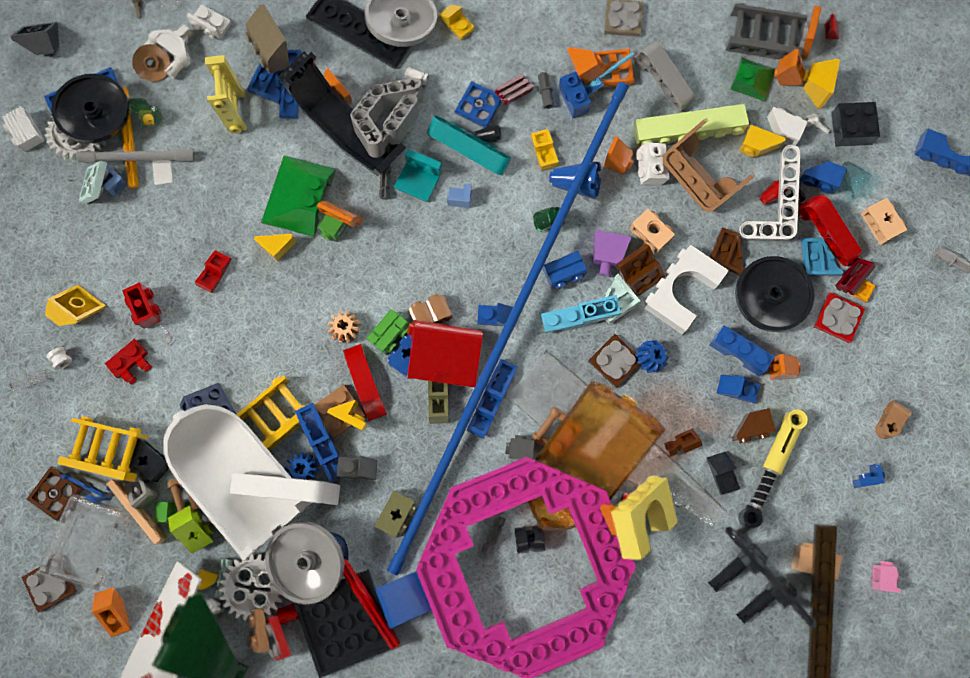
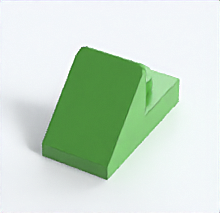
[154,502,192,522]

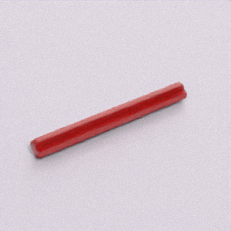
[343,559,401,650]

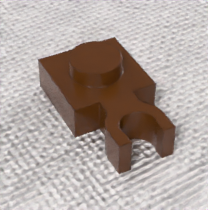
[664,428,703,457]

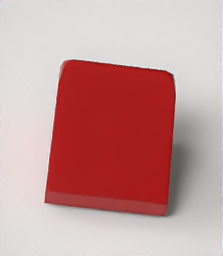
[825,14,839,40]
[277,603,299,625]

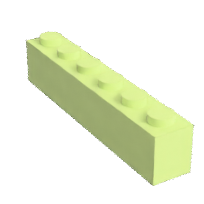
[633,104,749,147]

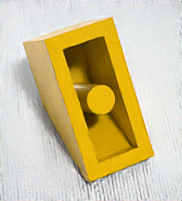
[739,125,786,157]

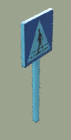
[581,53,634,96]

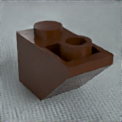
[732,408,776,444]

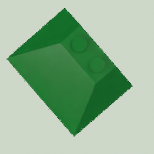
[261,155,336,237]

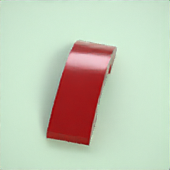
[343,344,387,421]

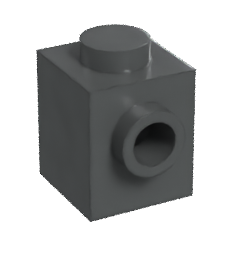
[505,435,534,460]

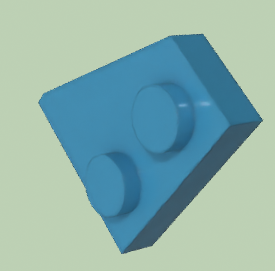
[801,238,843,276]

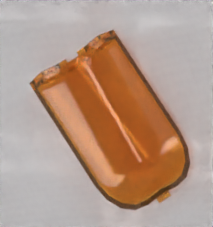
[528,381,666,531]

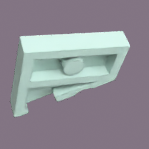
[604,274,640,324]

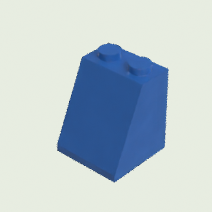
[375,571,432,628]

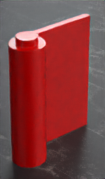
[407,320,483,388]

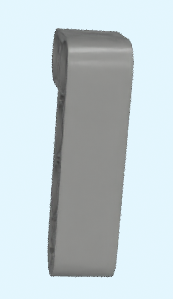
[633,41,695,112]

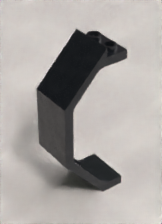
[277,51,406,176]

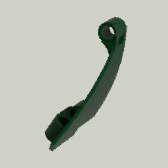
[152,592,249,678]

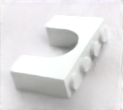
[645,245,729,335]

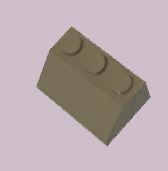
[245,4,289,74]

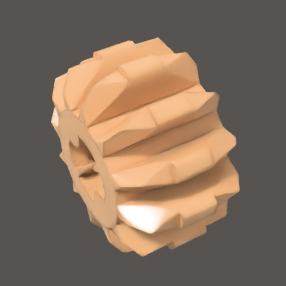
[328,311,360,343]

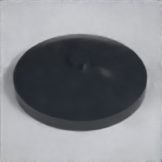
[51,73,130,144]
[735,256,815,332]

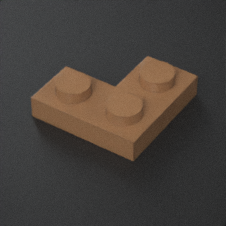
[247,608,269,653]

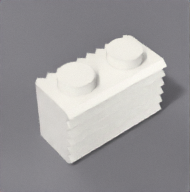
[2,106,45,152]

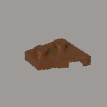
[710,227,744,276]

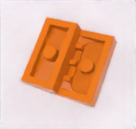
[317,201,363,227]

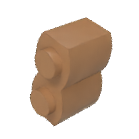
[408,294,453,324]

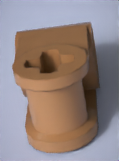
[875,400,911,439]

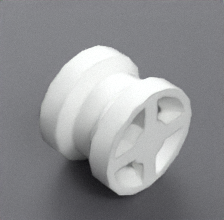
[46,347,73,370]

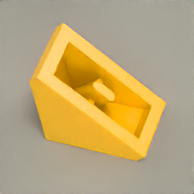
[254,234,296,262]

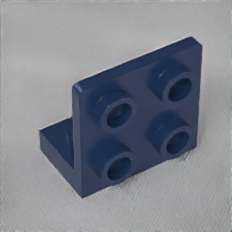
[179,383,236,414]

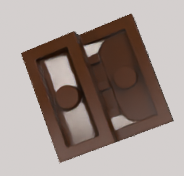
[616,244,665,297]

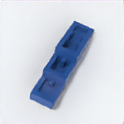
[467,359,518,439]
[295,402,341,483]

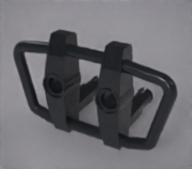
[708,526,816,628]

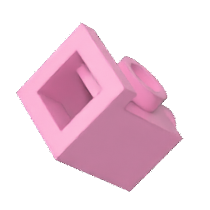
[872,561,901,593]

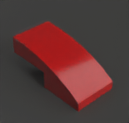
[195,250,231,293]

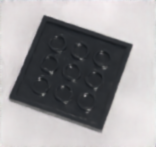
[293,569,391,678]

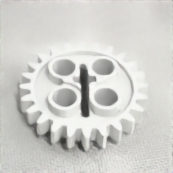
[45,116,107,162]
[218,554,283,621]

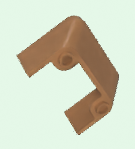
[663,118,755,212]

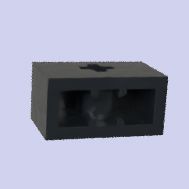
[122,438,169,482]

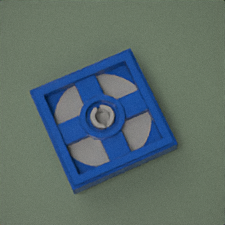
[455,81,502,128]

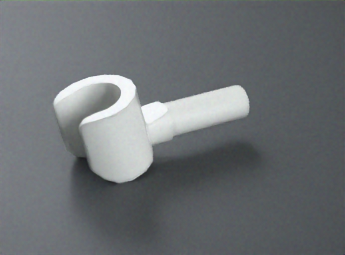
[806,114,830,133]

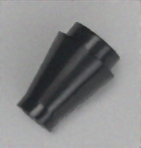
[474,124,502,142]

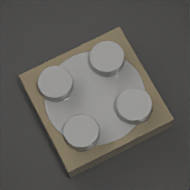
[604,0,643,37]

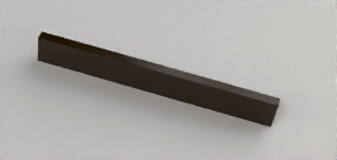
[807,524,837,678]

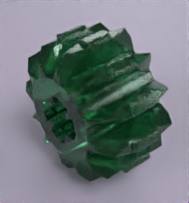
[533,207,566,232]

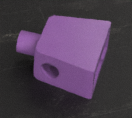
[593,230,631,277]

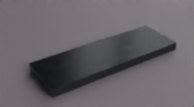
[306,0,411,69]

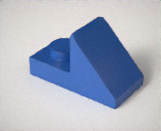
[477,303,513,326]
[716,375,760,404]

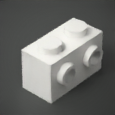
[636,142,670,186]

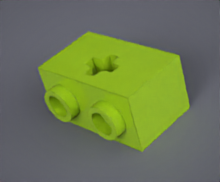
[168,506,214,554]

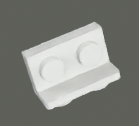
[187,4,232,40]

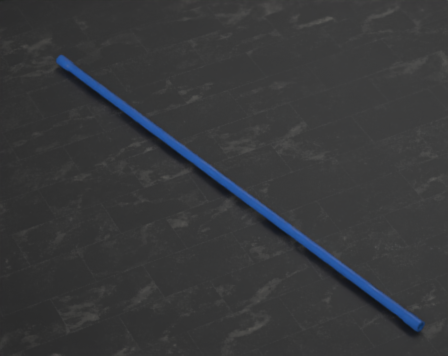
[387,82,629,576]

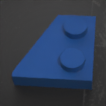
[247,63,281,104]

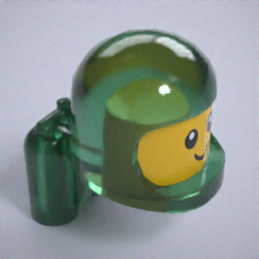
[129,98,163,128]

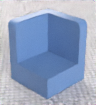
[102,165,127,197]
[447,184,472,208]

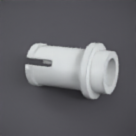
[405,67,429,85]

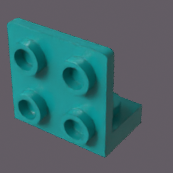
[394,148,443,202]

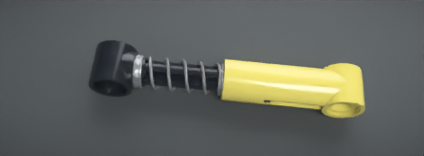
[738,410,808,528]

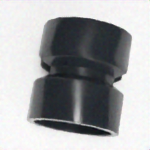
[514,525,545,554]

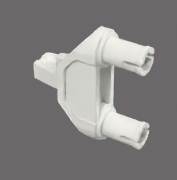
[144,24,192,79]

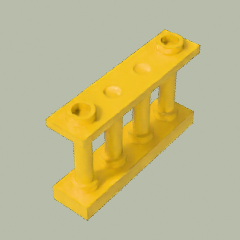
[236,375,308,452]
[57,416,149,482]

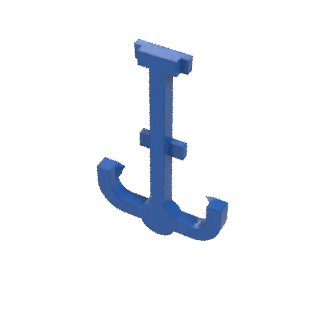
[61,472,115,502]

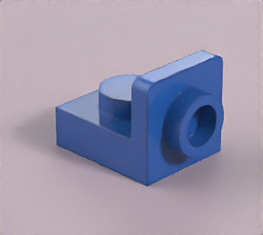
[852,463,885,488]

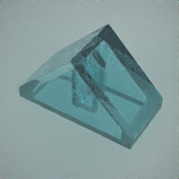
[842,161,872,203]

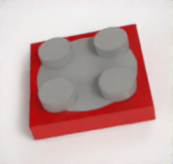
[814,293,866,343]
[265,616,291,661]

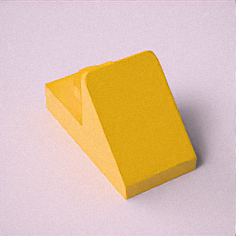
[438,4,475,41]
[327,400,368,432]

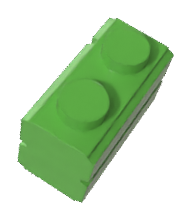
[366,309,409,355]

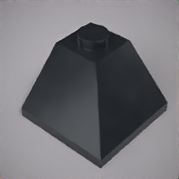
[10,22,59,57]

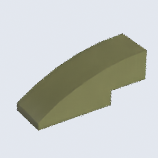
[428,381,449,424]

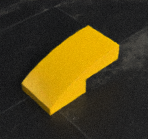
[531,129,559,171]

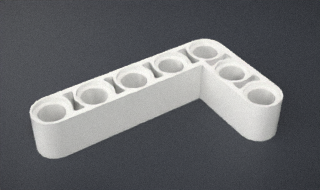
[738,145,800,241]
[230,473,341,505]

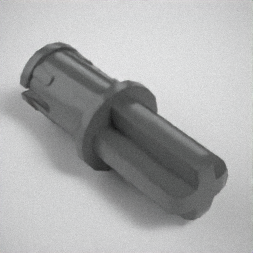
[538,72,555,109]

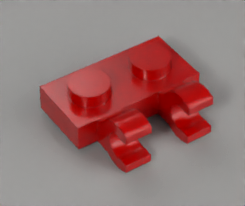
[104,338,152,385]

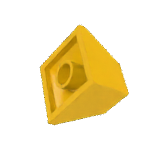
[803,59,840,109]
[45,284,106,326]

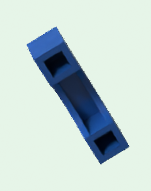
[914,128,970,176]

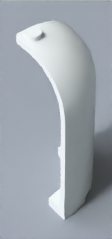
[164,405,312,560]

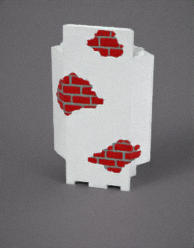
[120,562,225,678]

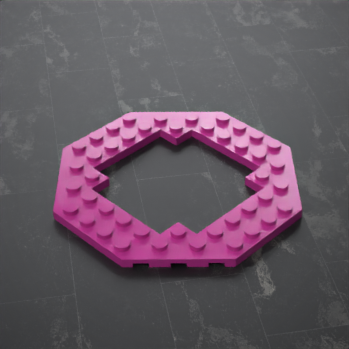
[416,457,636,678]

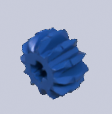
[635,340,669,373]
[285,452,319,481]

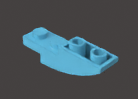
[541,295,621,333]

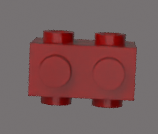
[122,282,162,329]

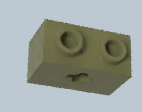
[375,490,417,538]

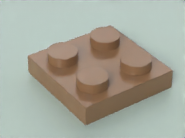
[315,384,366,439]

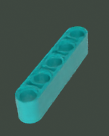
[426,115,512,176]

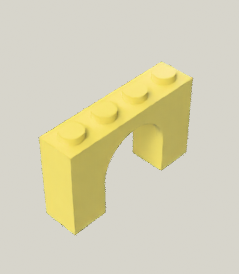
[611,476,678,560]

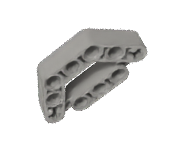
[350,78,423,158]

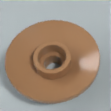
[132,44,170,82]

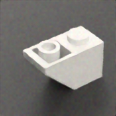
[767,107,808,145]

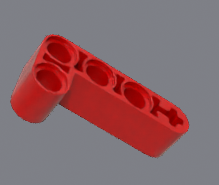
[798,195,862,266]

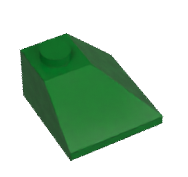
[730,57,775,101]

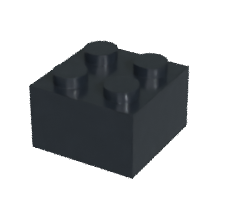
[831,102,880,147]

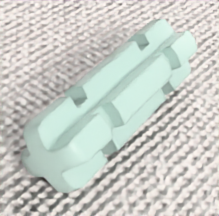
[215,559,233,599]

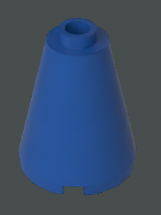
[549,161,601,199]

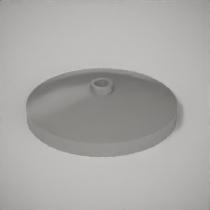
[365,0,437,47]
[265,521,344,604]

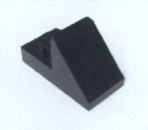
[706,452,740,495]

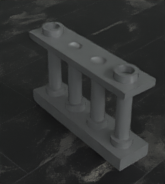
[725,3,807,60]

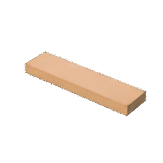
[106,479,167,544]

